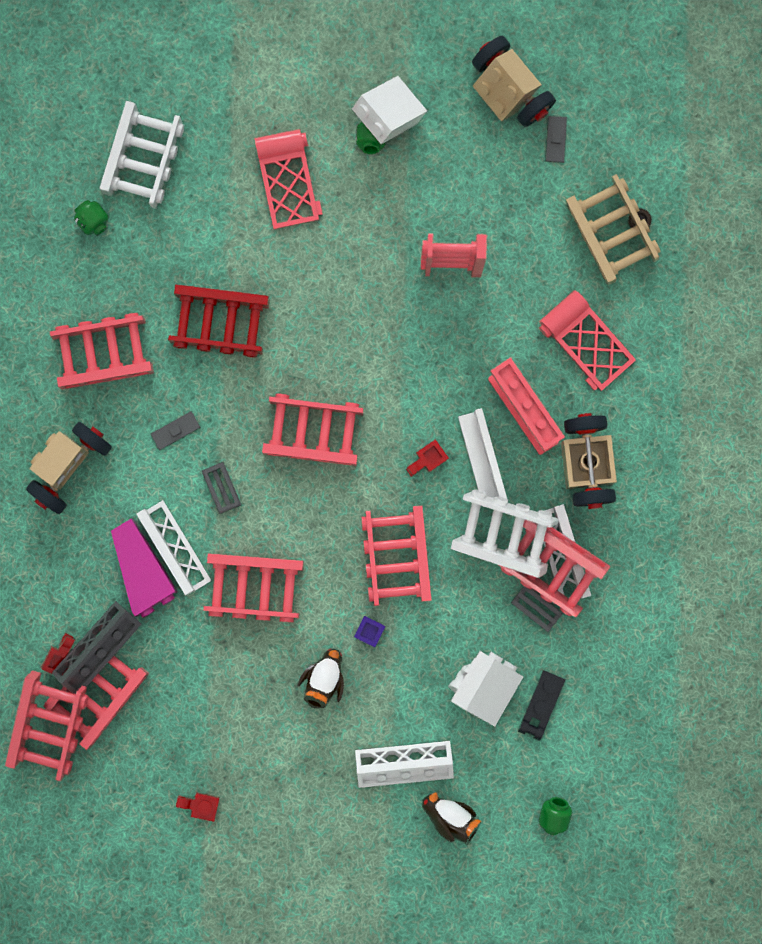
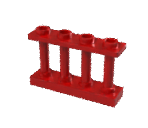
[168,284,270,358]

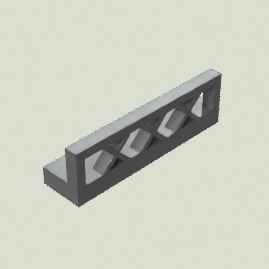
[52,601,142,694]

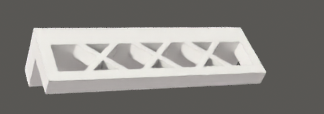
[458,408,507,507]
[137,500,212,596]
[543,504,591,599]
[355,741,454,788]

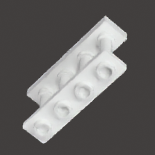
[99,101,184,209]
[451,490,559,578]

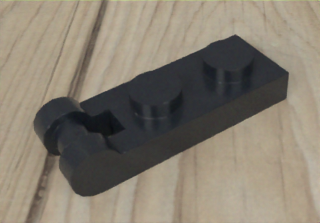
[518,670,566,741]

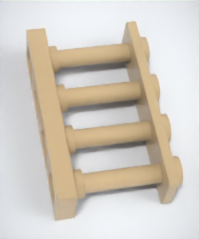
[566,174,661,285]

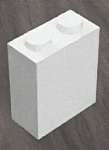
[352,76,427,144]
[451,651,523,726]

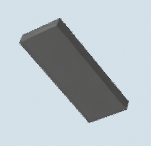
[545,116,567,163]
[151,411,201,450]

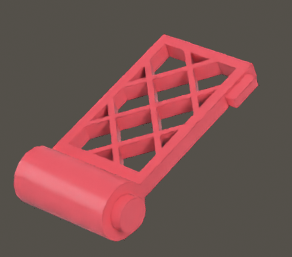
[254,129,323,229]
[539,290,636,391]

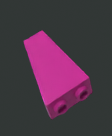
[111,519,178,618]

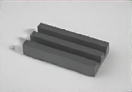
[202,462,241,514]
[511,586,563,632]

